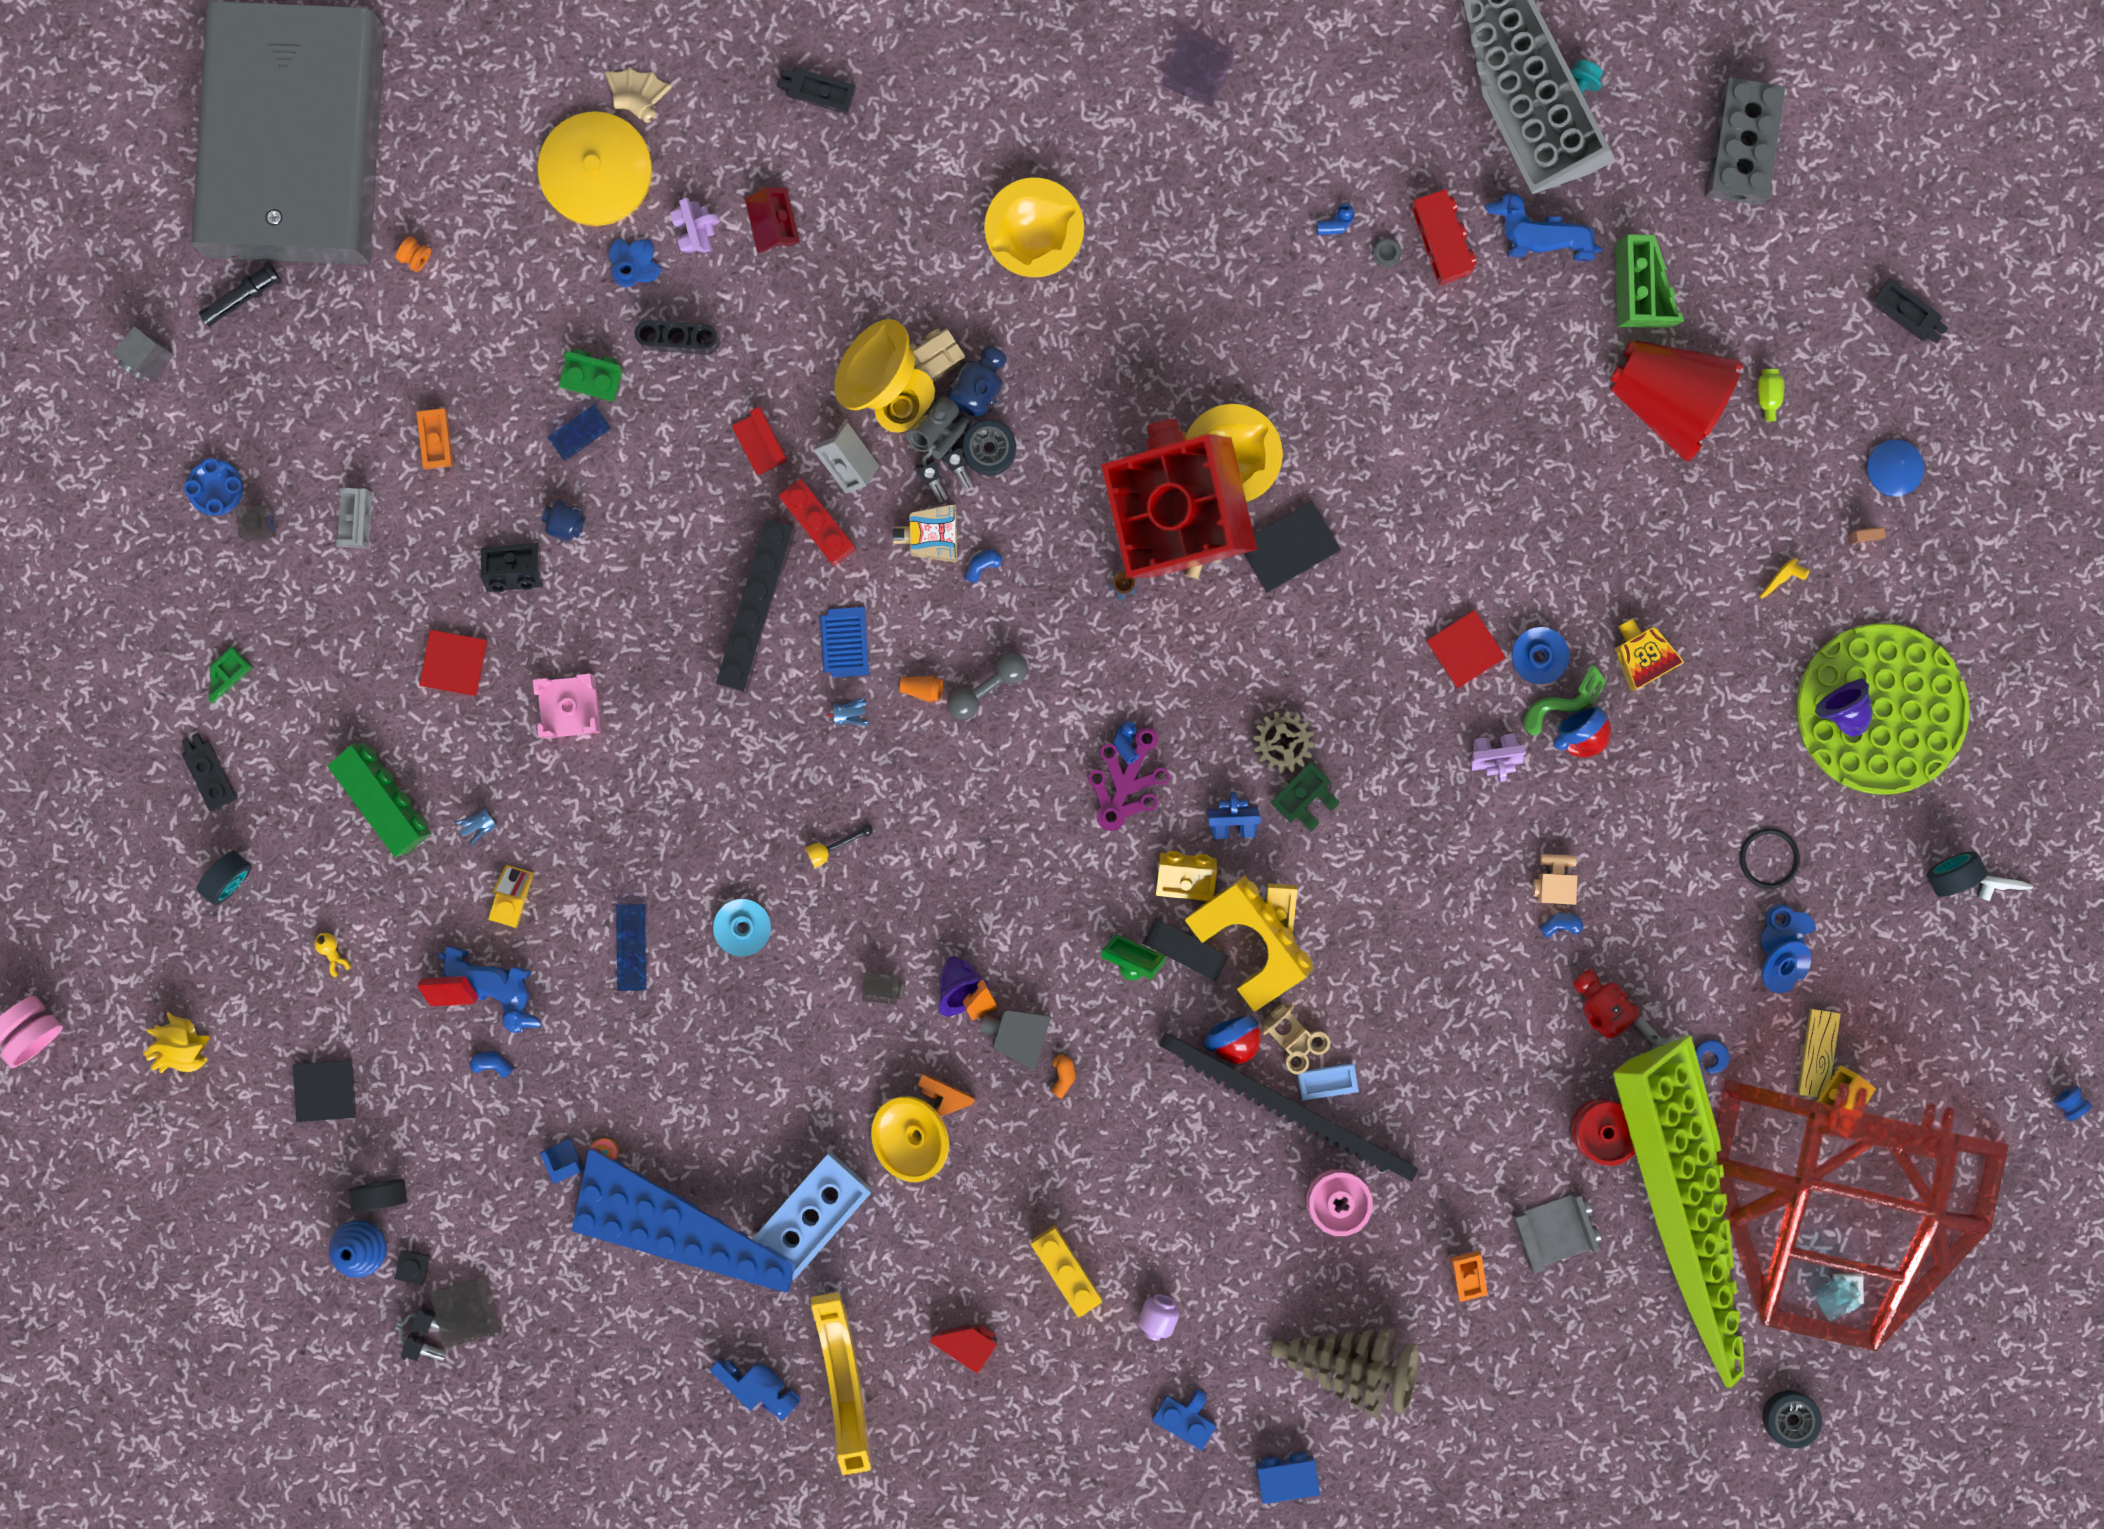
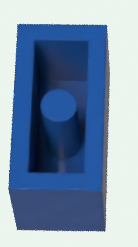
[1256,1452,1320,1504]

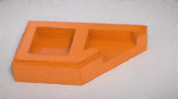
[963,980,998,1021]

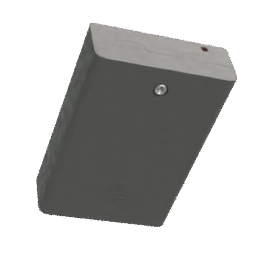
[191,1,385,265]

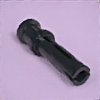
[198,261,282,327]

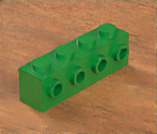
[327,742,432,857]

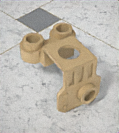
[1260,1003,1330,1074]

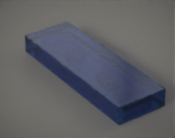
[616,904,647,991]

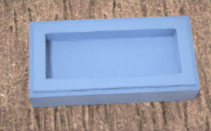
[1297,1063,1359,1101]

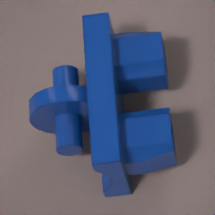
[1207,792,1261,839]

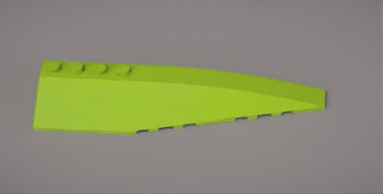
[1613,1035,1744,1388]

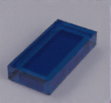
[548,405,612,461]

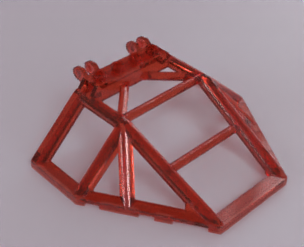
[1716,1080,2009,1352]

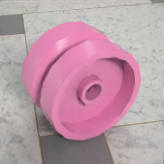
[0,995,63,1068]
[1306,1169,1372,1236]

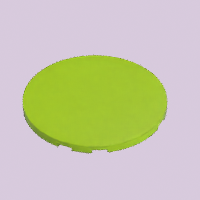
[1796,623,1969,795]

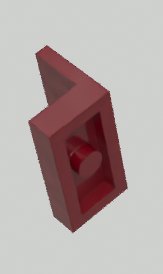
[745,187,800,253]

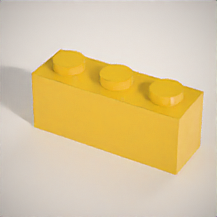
[1031,1225,1103,1318]

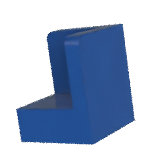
[540,1139,585,1184]

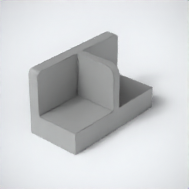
[813,423,879,494]

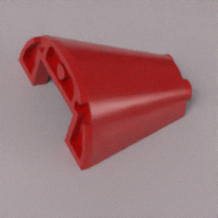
[1610,340,1743,462]

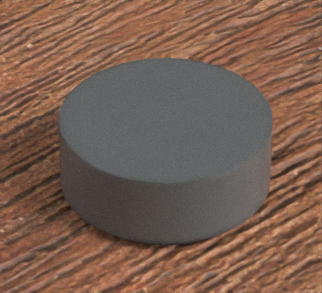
[1373,238,1402,268]

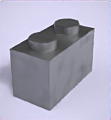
[113,326,174,381]

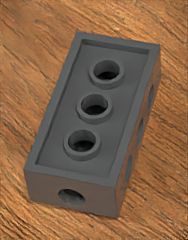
[1705,77,1786,206]

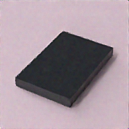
[1243,501,1341,594]

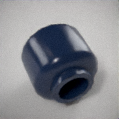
[541,500,586,542]

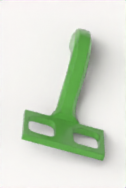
[1524,665,1606,736]

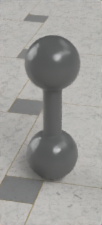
[947,652,1028,720]

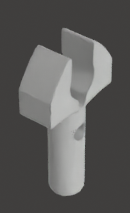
[1633,1016,1676,1050]

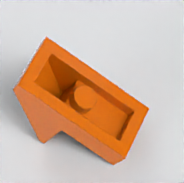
[918,1073,976,1116]
[1448,1251,1488,1302]

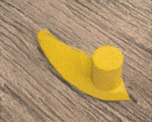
[1759,558,1809,599]

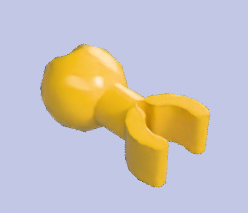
[314,933,351,977]

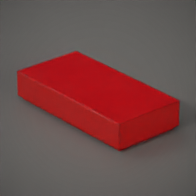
[417,976,479,1006]

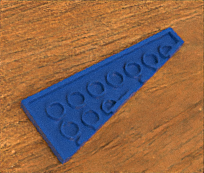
[572,1148,796,1293]

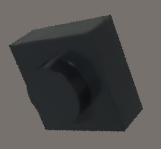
[394,1250,431,1285]

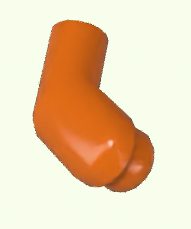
[1050,1054,1076,1099]

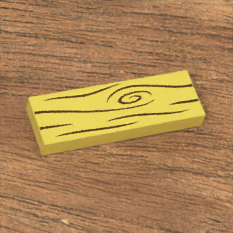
[1797,1009,1841,1098]

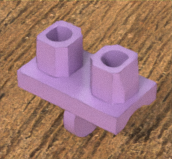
[670,198,720,253]
[1471,734,1526,782]

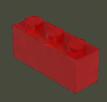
[1411,189,1476,286]
[778,478,856,567]

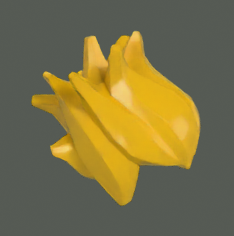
[143,1012,210,1073]

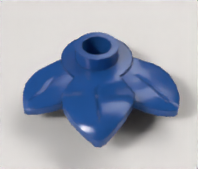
[609,238,663,287]
[1761,904,1816,956]

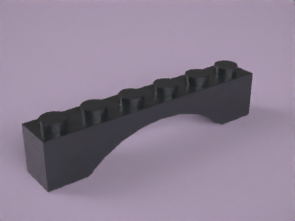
[716,518,796,694]

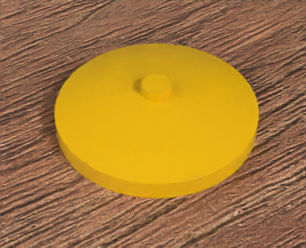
[538,112,652,226]

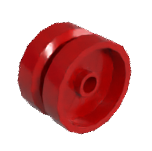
[1570,1098,1636,1166]

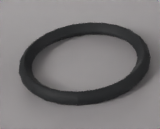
[1739,828,1800,889]

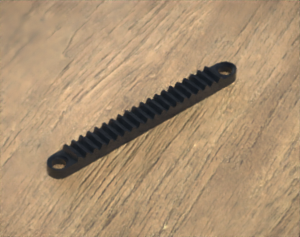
[1158,1032,1419,1182]

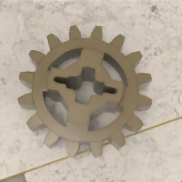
[1252,711,1315,773]

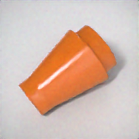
[899,675,943,703]

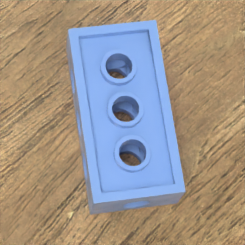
[752,1151,873,1281]

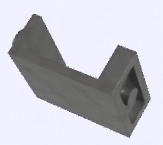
[1511,1193,1602,1274]

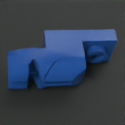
[709,1357,801,1421]

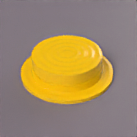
[984,178,1084,277]
[834,319,915,410]
[1186,404,1283,502]

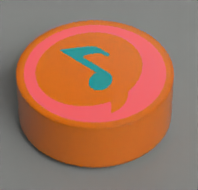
[590,1138,619,1160]

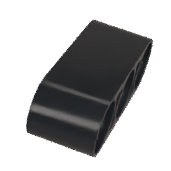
[634,320,720,354]
[1142,918,1229,981]

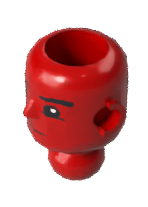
[1573,969,1640,1039]

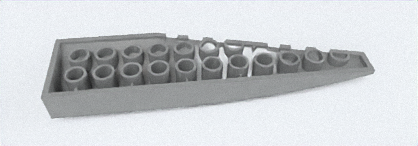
[1463,0,1615,194]

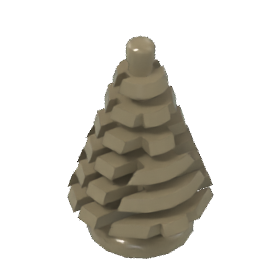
[1270,1327,1419,1419]

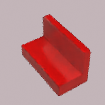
[732,407,787,475]

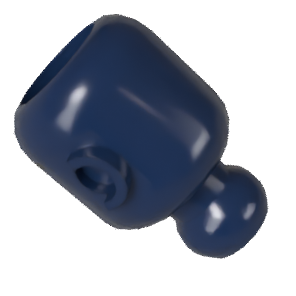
[947,345,1007,417]

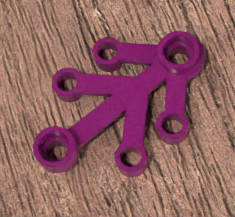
[1088,727,1170,831]

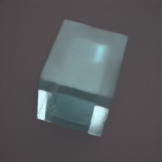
[1811,1275,1861,1322]

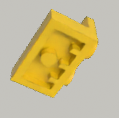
[1156,851,1217,901]

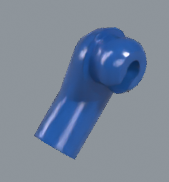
[1317,204,1355,235]
[964,549,1002,584]
[1538,912,1583,939]

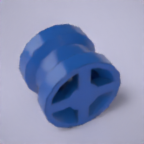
[2053,1086,2092,1121]

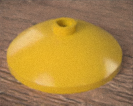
[871,1096,949,1182]

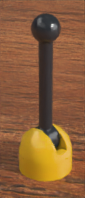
[805,825,873,868]

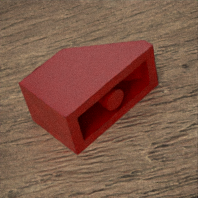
[929,1324,997,1374]

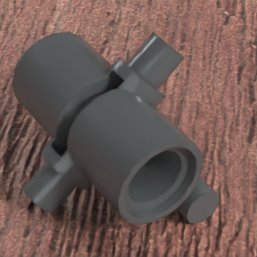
[907,396,971,460]

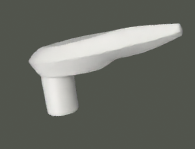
[1978,876,2033,901]

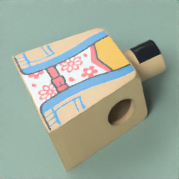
[893,505,957,562]

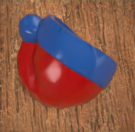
[1553,706,1611,758]
[1203,1015,1261,1064]

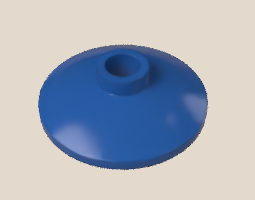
[1512,627,1569,684]
[1762,941,1812,993]

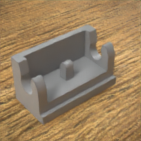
[336,488,372,549]

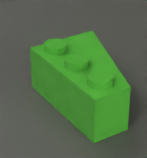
[1615,235,1684,328]

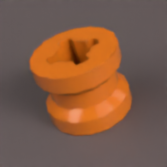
[396,236,431,272]

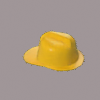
[874,369,935,433]

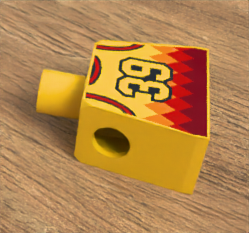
[1614,619,1684,691]

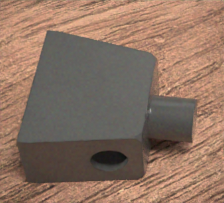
[980,1009,1051,1070]

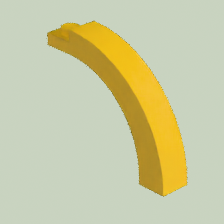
[811,1292,871,1475]

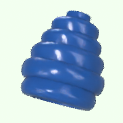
[328,1220,387,1278]

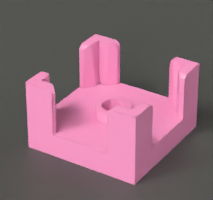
[533,674,601,739]

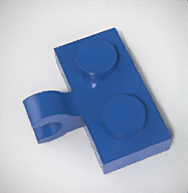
[1152,1389,1217,1451]

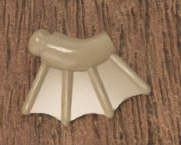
[605,67,672,123]

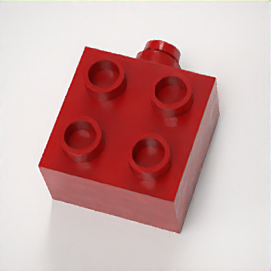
[1101,419,1257,578]

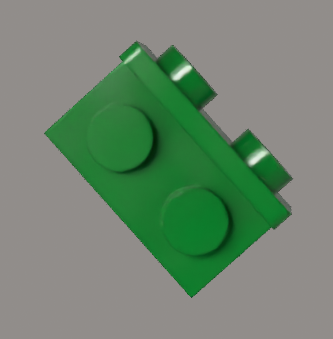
[558,349,623,403]

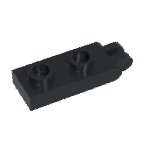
[776,67,856,115]
[1871,278,1948,343]
[182,733,238,812]

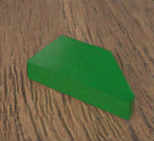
[208,646,253,703]

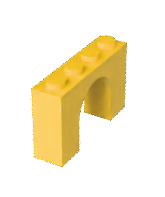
[1185,875,1314,1012]

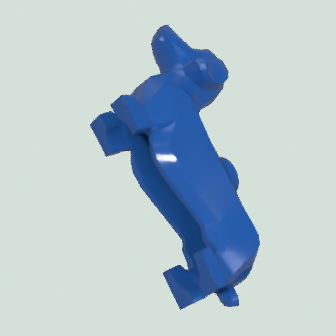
[1484,193,1603,261]
[437,946,542,1033]

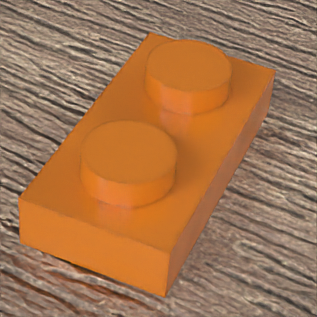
[416,408,454,470]

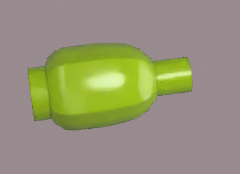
[1756,369,1784,422]

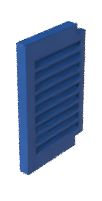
[820,607,869,678]

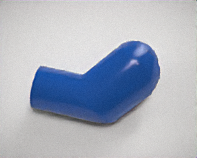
[1113,721,1139,764]
[469,1051,514,1079]

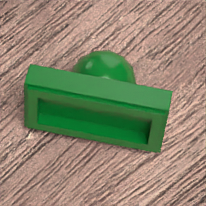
[1101,934,1166,981]

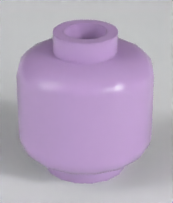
[1138,1294,1180,1340]

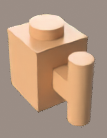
[1532,854,1577,904]

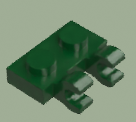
[1270,762,1339,832]

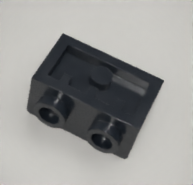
[480,543,543,593]

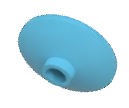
[713,899,771,957]

